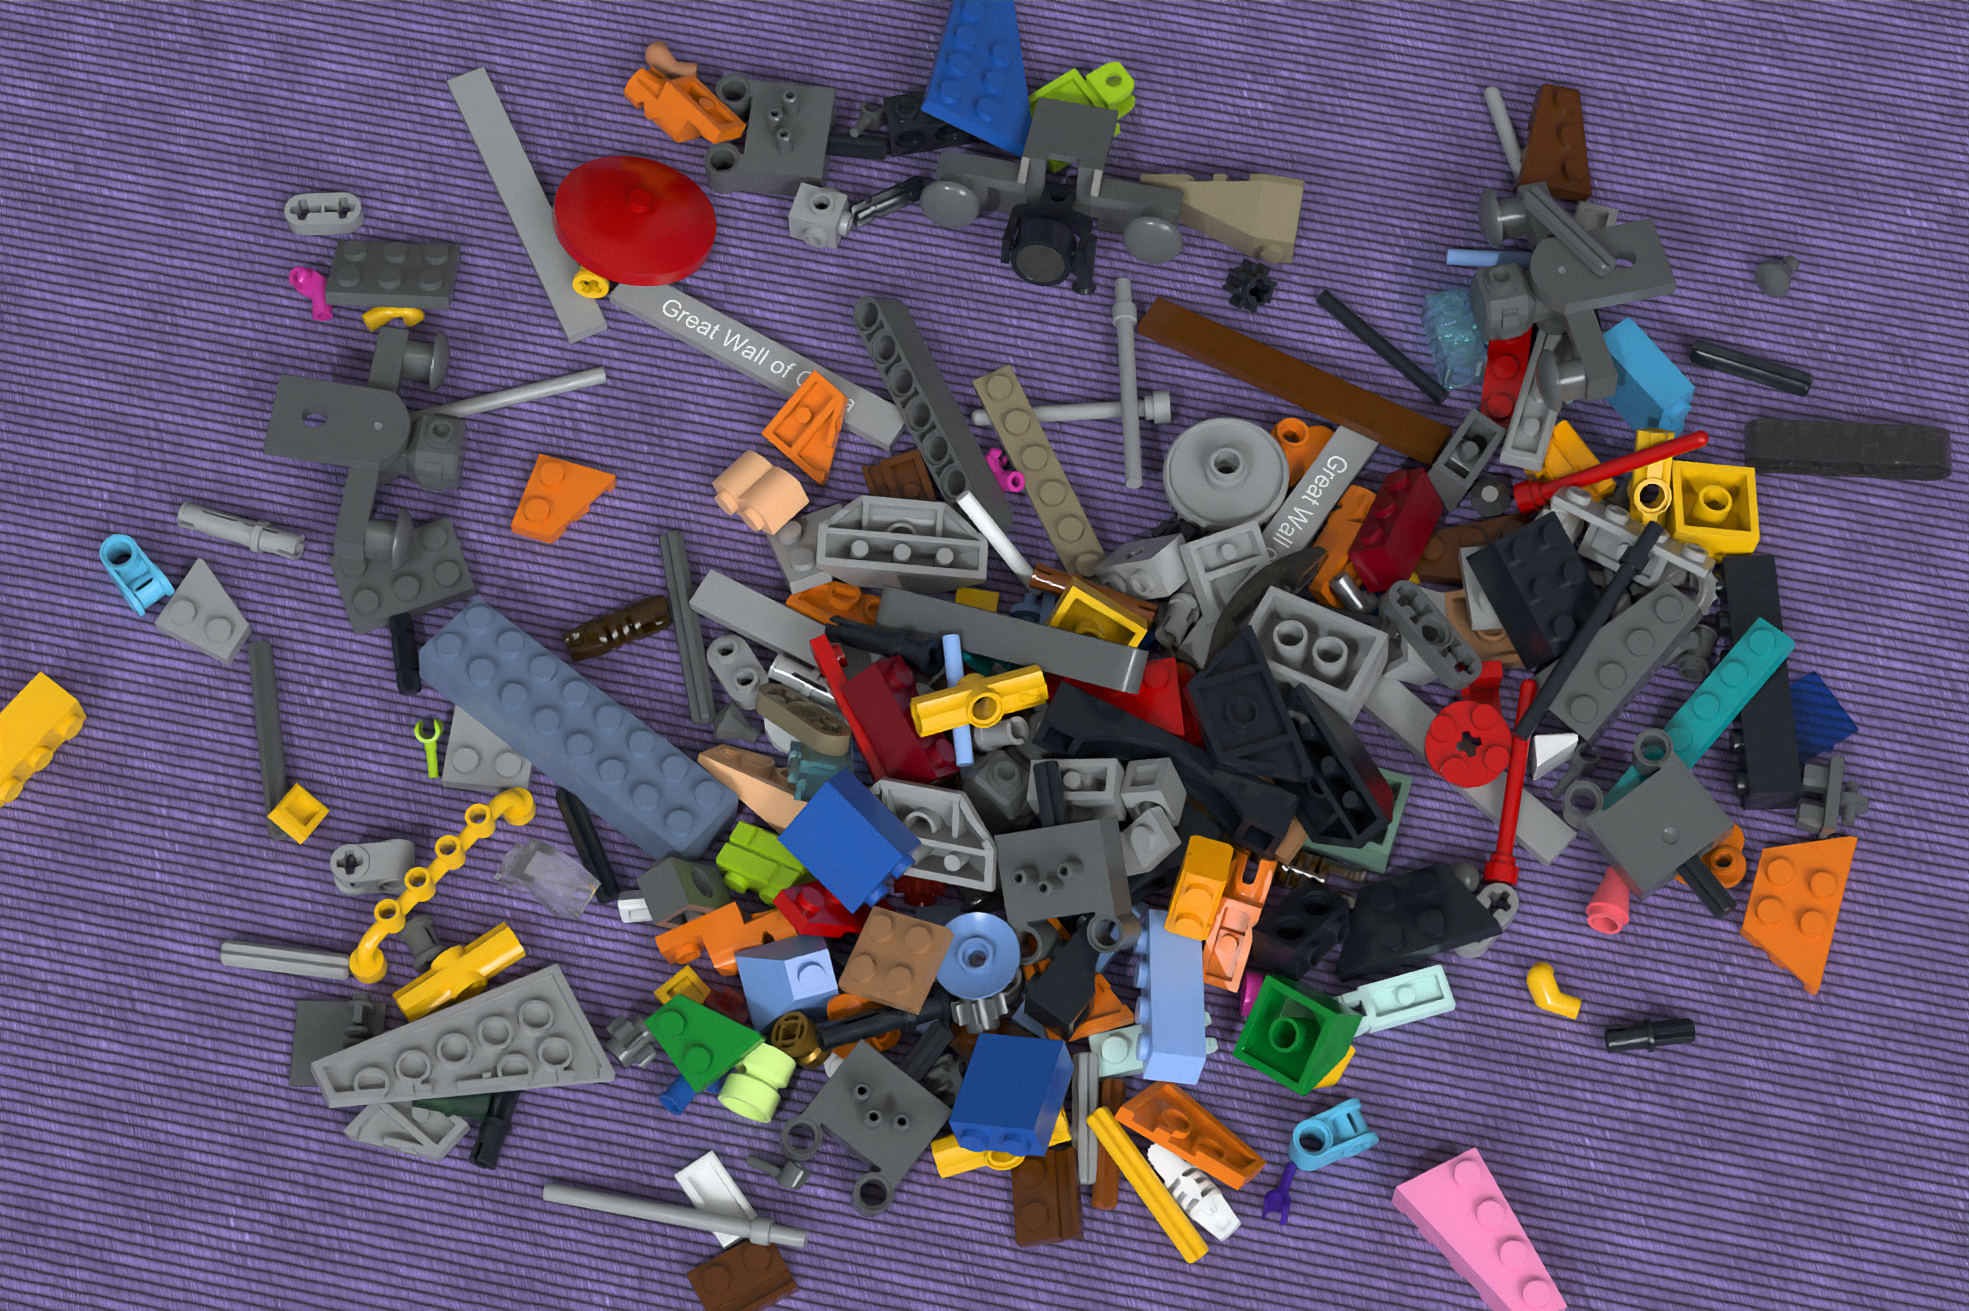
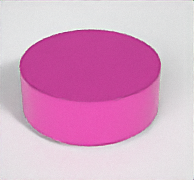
[1239,971,1264,1017]

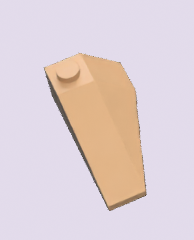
[697,744,869,835]

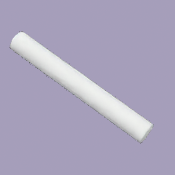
[956,490,1042,595]

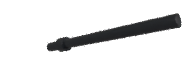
[1512,521,1664,742]

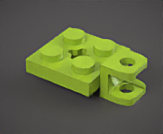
[1028,62,1135,174]

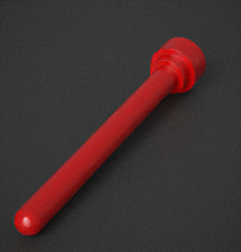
[1513,430,1709,516]
[1482,678,1538,886]

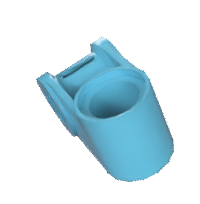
[100,534,175,618]
[1288,1098,1379,1171]

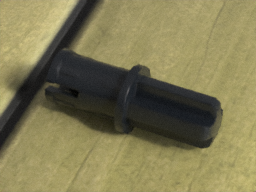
[1604,1017,1696,1054]
[468,1090,521,1170]

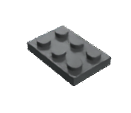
[325,240,461,310]
[328,517,477,636]

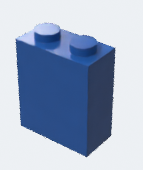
[777,768,922,914]
[949,1033,1075,1157]

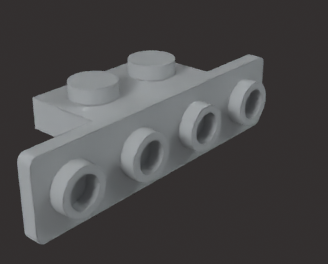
[1550,486,1716,590]

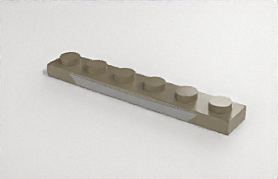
[972,364,1107,585]

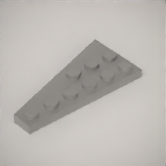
[311,964,616,1108]

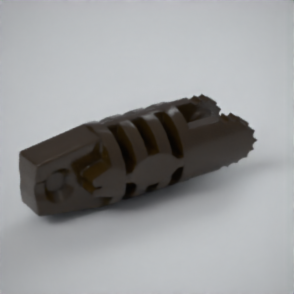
[563,594,673,662]
[1250,849,1366,909]

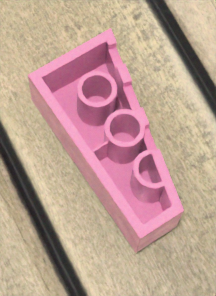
[1391,1147,1567,1311]

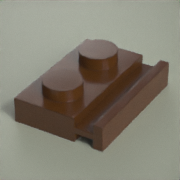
[861,449,937,502]
[1011,1147,1084,1248]
[686,1239,798,1311]

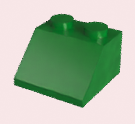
[1232,974,1363,1096]

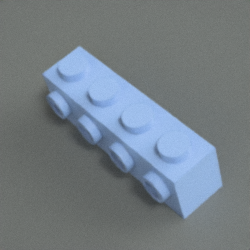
[1133,909,1206,1085]

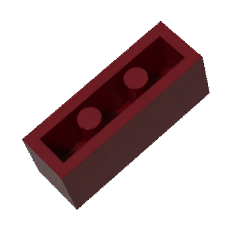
[1347,467,1445,593]
[840,655,962,787]

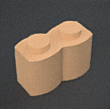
[712,450,809,535]

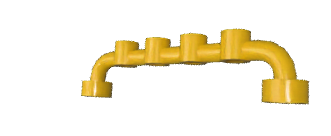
[349,787,536,984]

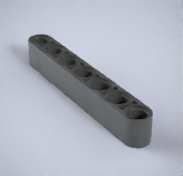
[853,296,1013,535]
[874,585,1149,694]

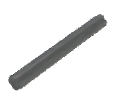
[658,530,716,726]
[248,640,291,841]

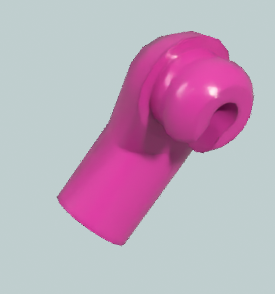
[289,266,333,321]
[984,448,1025,492]

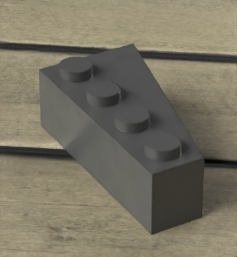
[1531,581,1703,749]

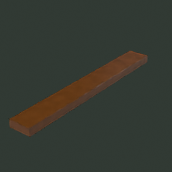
[1138,296,1452,467]

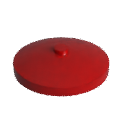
[552,156,717,286]

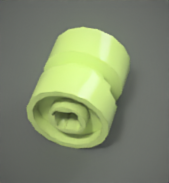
[718,1043,796,1123]

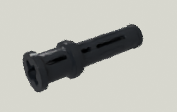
[825,615,945,676]
[814,982,951,1052]

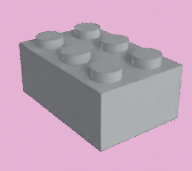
[1247,585,1389,726]

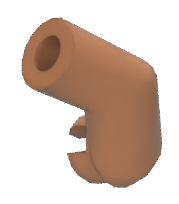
[645,41,698,80]

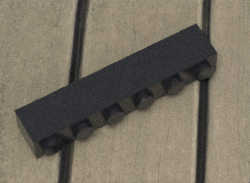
[1713,555,1803,810]

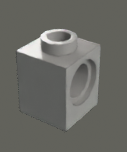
[1119,757,1187,826]

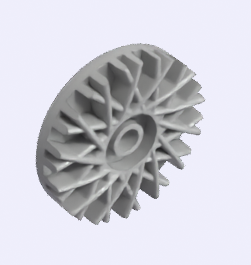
[1163,417,1289,536]

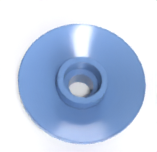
[936,912,1021,1000]

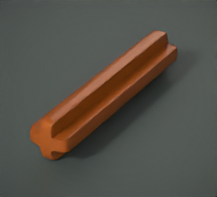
[1091,1078,1126,1210]

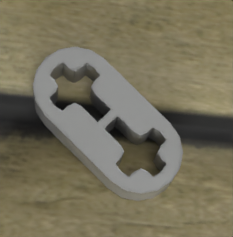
[284,192,364,236]
[1453,883,1519,959]

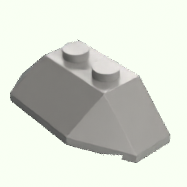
[815,495,988,594]
[868,777,997,892]

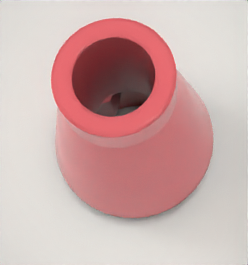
[1586,866,1630,934]

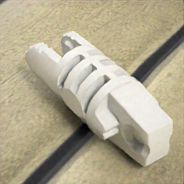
[1147,1143,1241,1242]

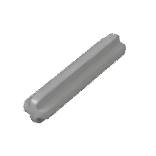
[220,940,351,980]
[1072,1052,1099,1186]

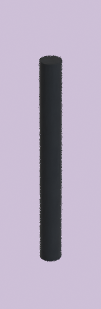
[1316,290,1449,405]

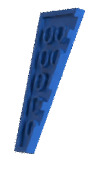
[920,0,1032,158]

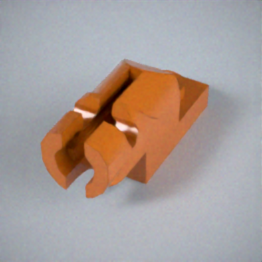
[624,65,746,144]
[1308,485,1376,610]
[1202,847,1278,993]
[654,901,800,976]

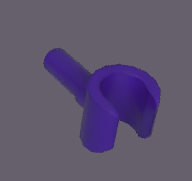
[1261,1162,1297,1226]

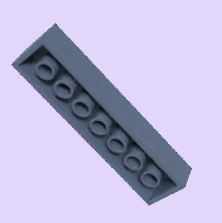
[419,596,739,862]

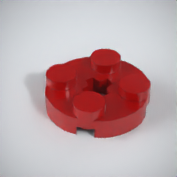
[1423,701,1512,789]

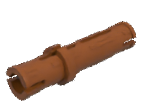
[1029,562,1159,631]

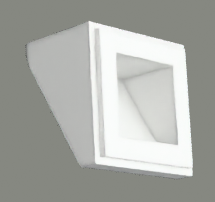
[1529,733,1578,780]
[618,890,652,923]

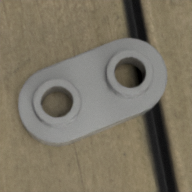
[707,635,771,710]

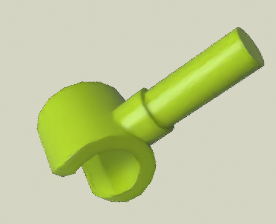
[414,717,444,779]

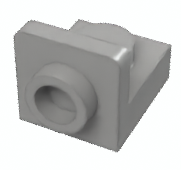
[1120,806,1182,876]

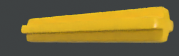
[1086,1106,1209,1264]

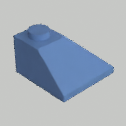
[734,935,839,1034]

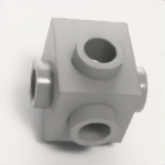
[788,182,854,250]

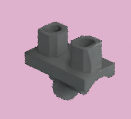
[1794,755,1869,841]

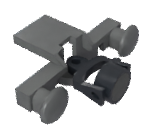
[920,97,1184,295]

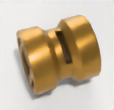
[771,1011,832,1069]

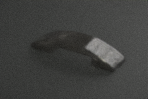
[1202,546,1327,670]

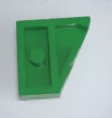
[644,994,767,1094]

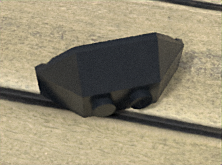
[1272,683,1393,849]

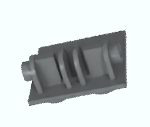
[289,993,387,1087]

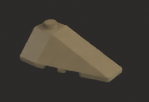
[1139,174,1305,264]

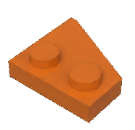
[761,369,849,486]
[511,454,617,544]

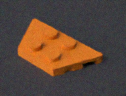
[1739,836,1858,995]

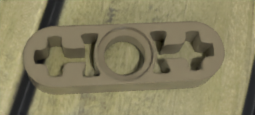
[755,683,852,756]

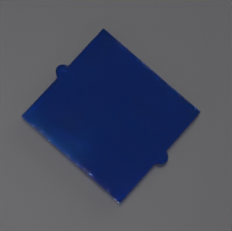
[1790,671,1859,765]

